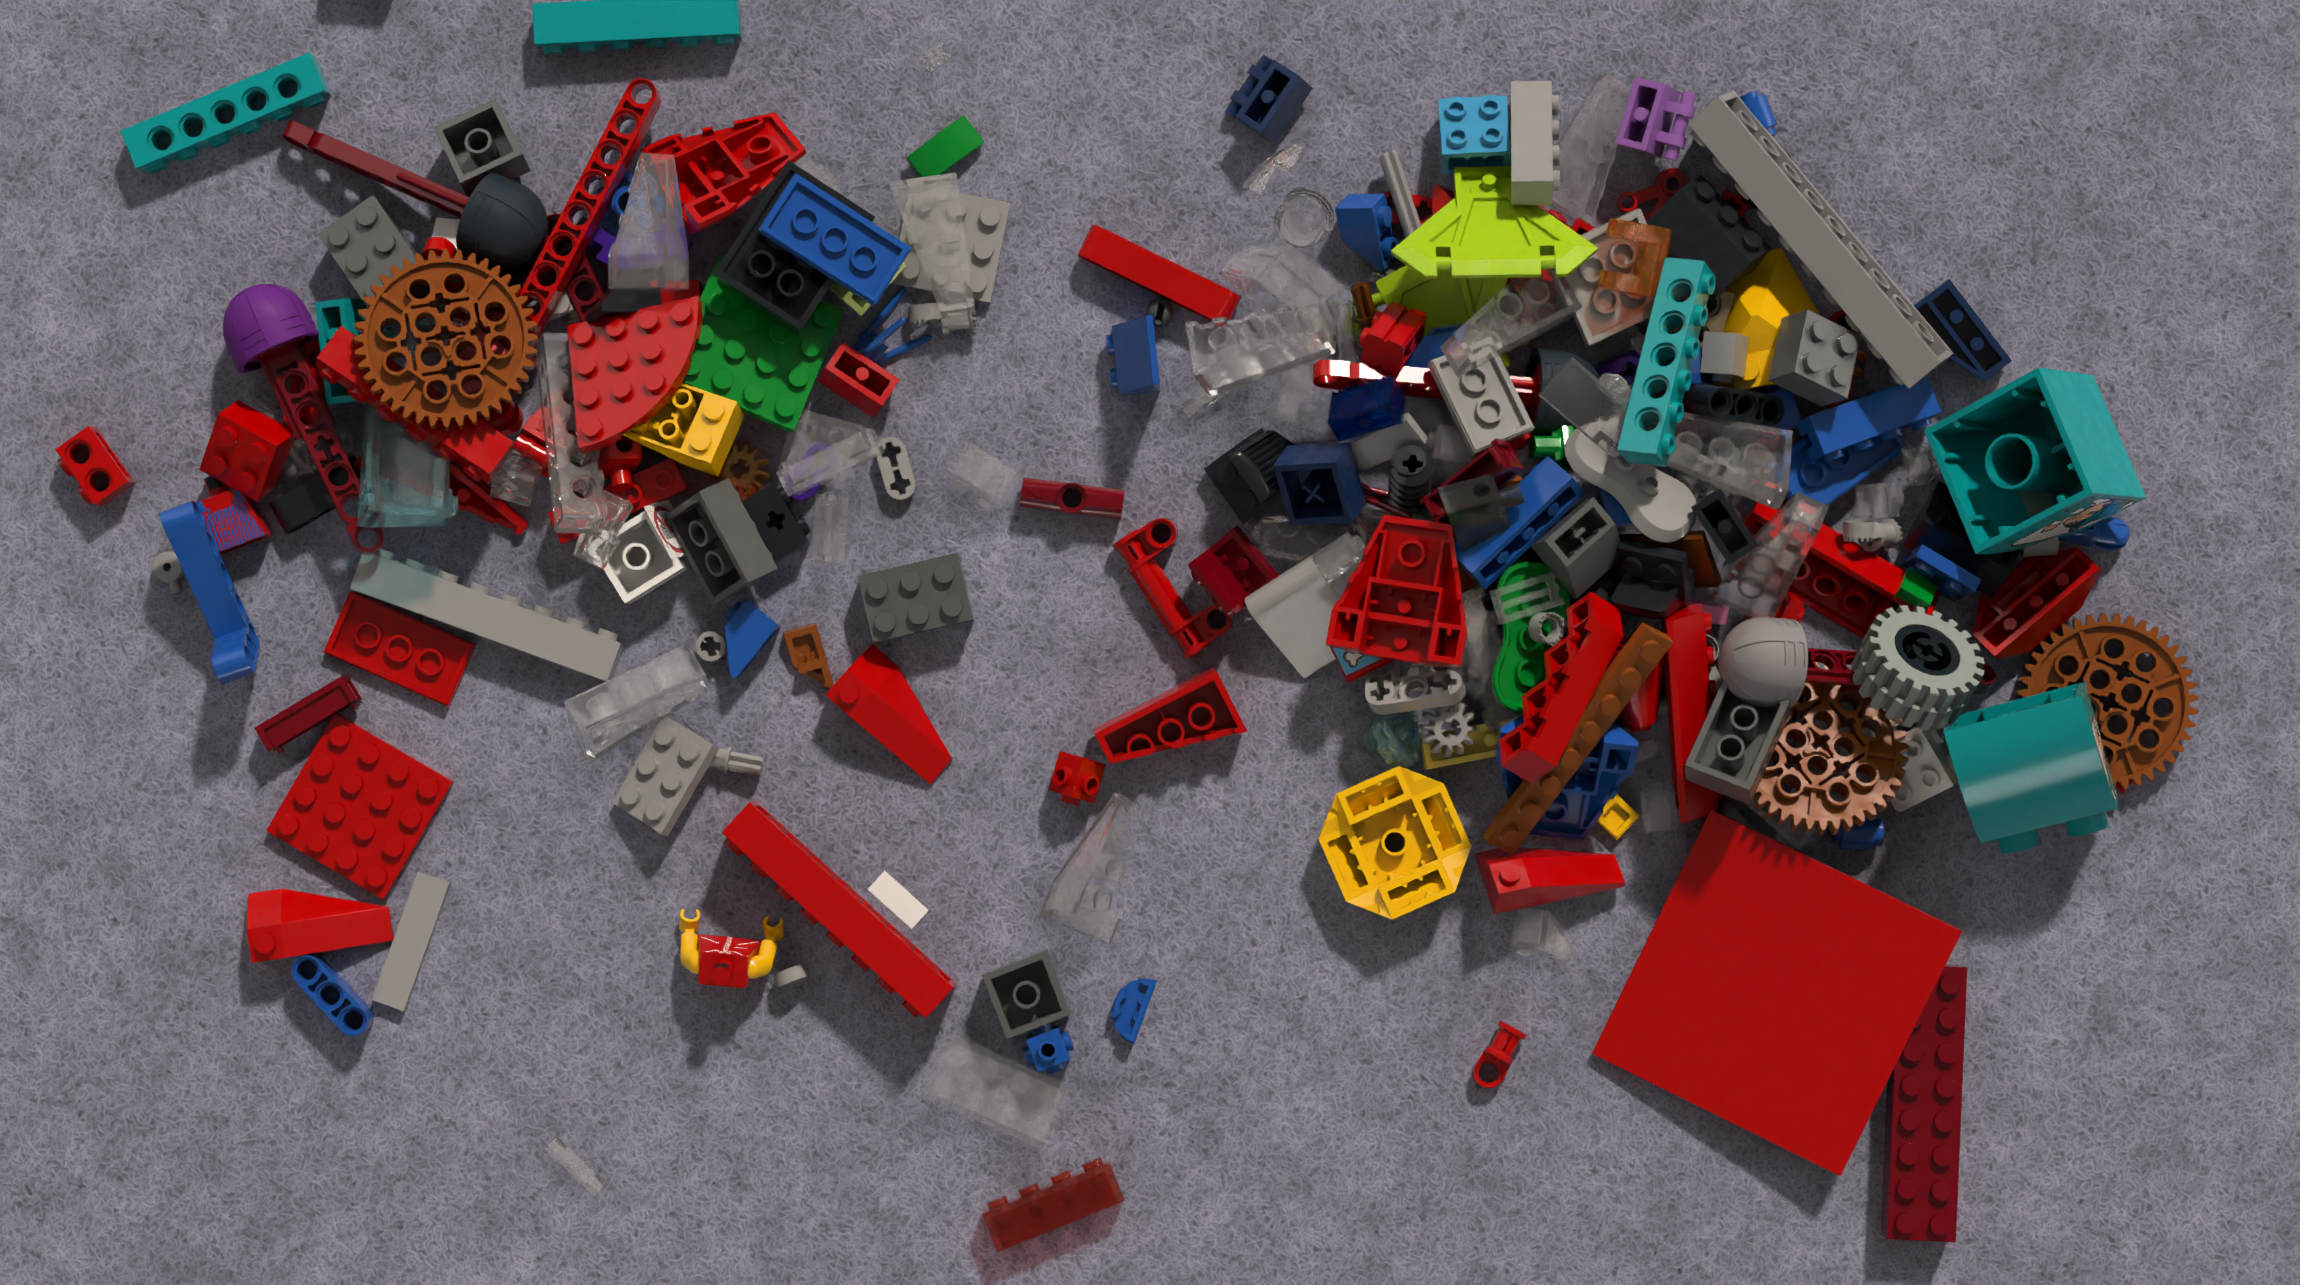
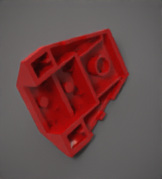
[640,112,806,235]
[1325,515,1468,667]

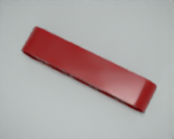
[1077,224,1242,328]

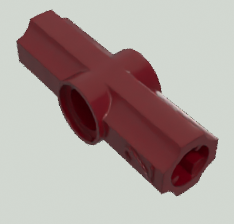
[1020,477,1125,520]

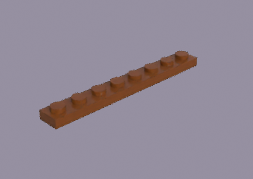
[1483,622,1673,855]

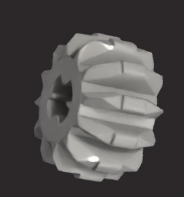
[1418,703,1478,758]

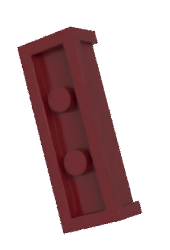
[1418,438,1525,525]
[255,675,362,754]

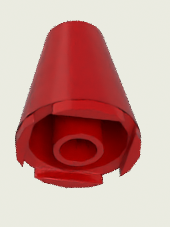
[1605,635,1665,732]

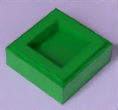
[1895,568,1938,611]

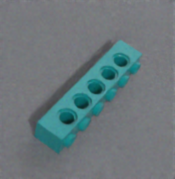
[120,52,331,174]
[1617,257,1716,467]

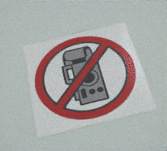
[644,500,686,560]

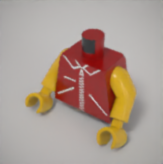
[679,909,784,988]

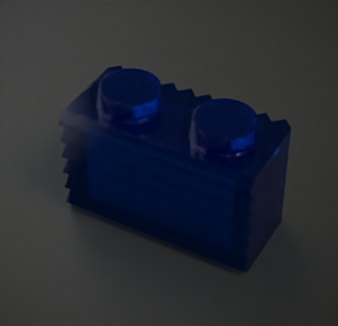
[1327,375,1406,442]

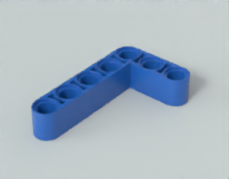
[160,500,260,685]

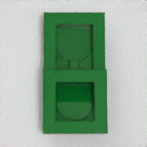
[906,115,984,186]

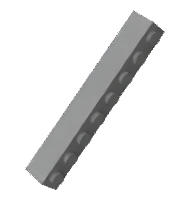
[350,549,625,682]

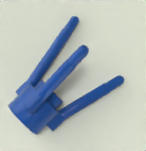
[852,287,932,367]

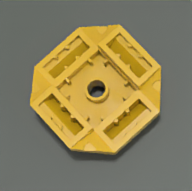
[1318,766,1471,920]

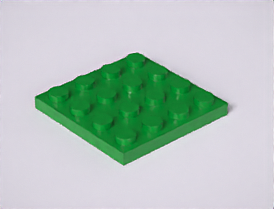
[682,255,844,434]

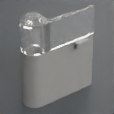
[1245,532,1366,678]

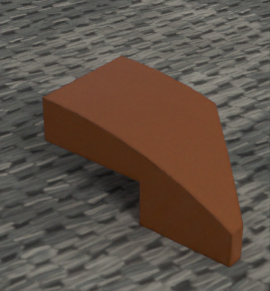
[783,622,834,688]

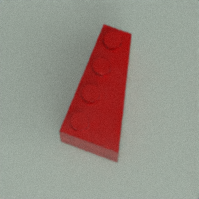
[1092,667,1247,764]

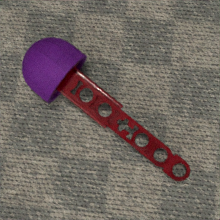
[223,284,384,555]

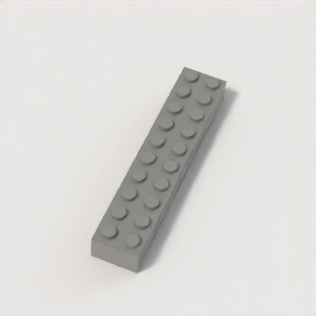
[1688,91,1954,388]

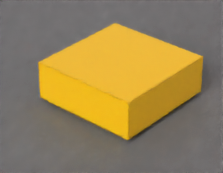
[1597,794,1640,840]

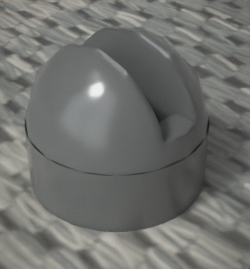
[1147,299,1174,327]

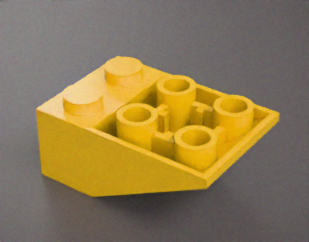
[622,383,744,477]

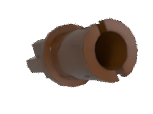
[1351,282,1379,333]

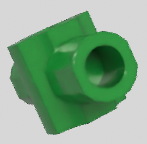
[1530,425,1575,469]

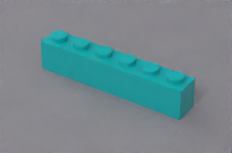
[532,0,742,55]

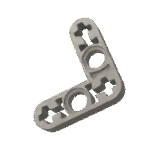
[1365,661,1466,715]

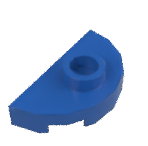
[1112,978,1157,1045]

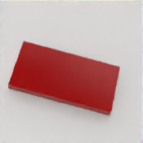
[323,590,477,707]

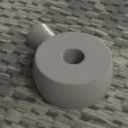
[152,551,184,594]

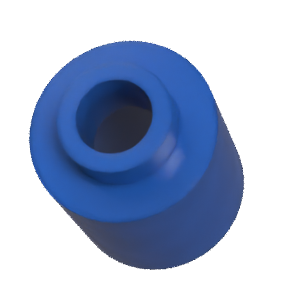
[1740,91,1777,136]
[1832,817,1884,849]

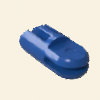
[2058,517,2130,551]

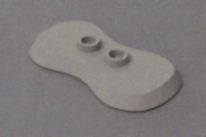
[1564,420,1697,543]

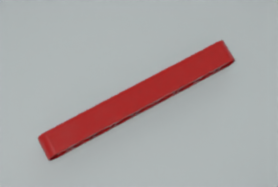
[499,78,661,352]

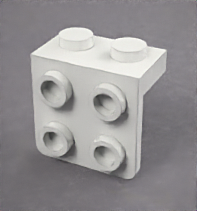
[1891,723,1958,812]

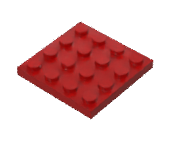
[266,713,454,899]

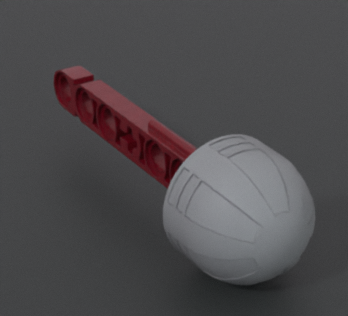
[1718,617,1996,708]

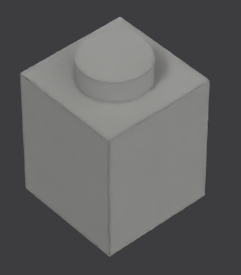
[1700,331,1749,384]

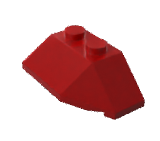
[1973,547,2101,659]

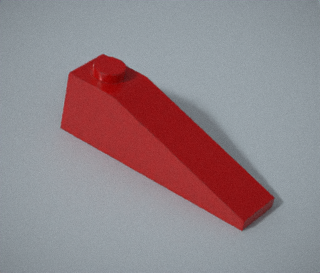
[825,644,953,784]
[1474,847,1625,914]
[246,888,394,963]

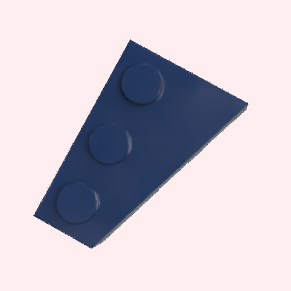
[1913,279,2012,382]

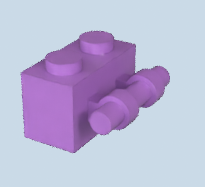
[1615,77,1696,161]

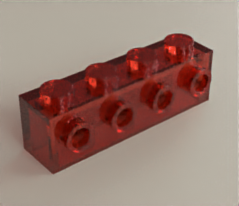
[982,1157,1125,1252]

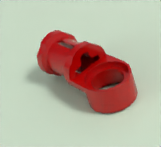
[1472,1021,1527,1088]

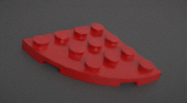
[567,296,702,453]

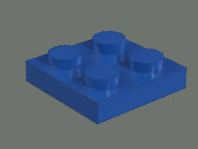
[1900,544,1982,600]

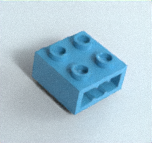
[1438,95,1511,174]

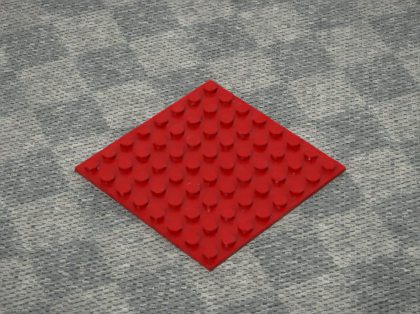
[1592,809,1962,1176]

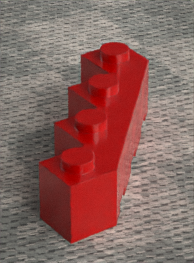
[1499,592,1623,783]

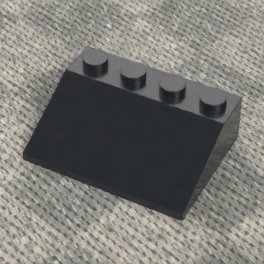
[713,160,875,337]

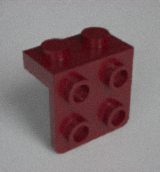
[1188,525,1279,617]

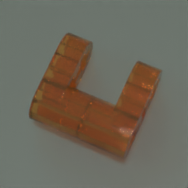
[1597,218,1673,298]

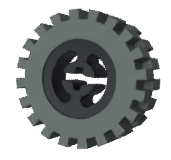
[1851,605,1985,730]

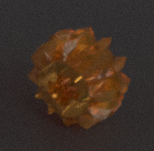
[712,441,770,498]

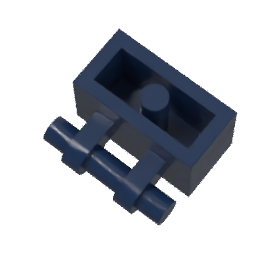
[1225,55,1313,145]

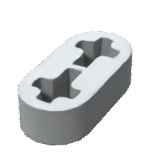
[876,437,916,501]

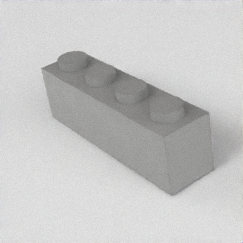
[1510,81,1560,205]

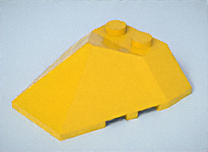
[1714,248,1820,390]

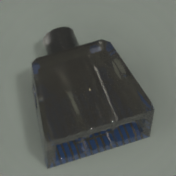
[1438,474,1525,552]

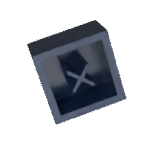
[1273,442,1366,525]

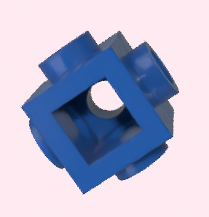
[1022,1023,1075,1075]

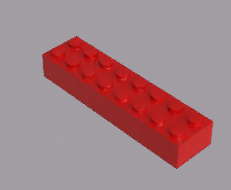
[721,801,957,1018]

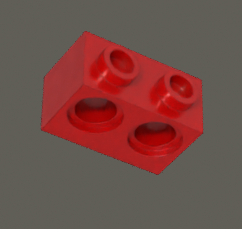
[55,426,135,507]

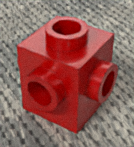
[1048,751,1106,806]

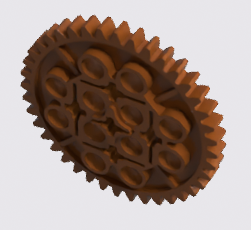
[354,249,538,430]
[2016,613,2199,790]
[1753,662,1909,835]

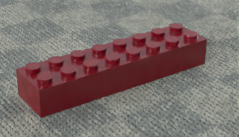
[1881,965,1967,1242]

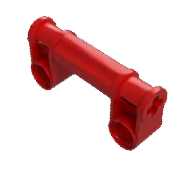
[1112,518,1234,660]

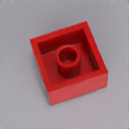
[199,400,295,502]

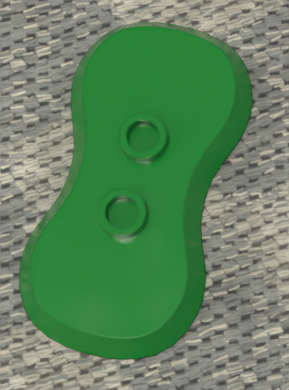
[1492,562,1570,714]

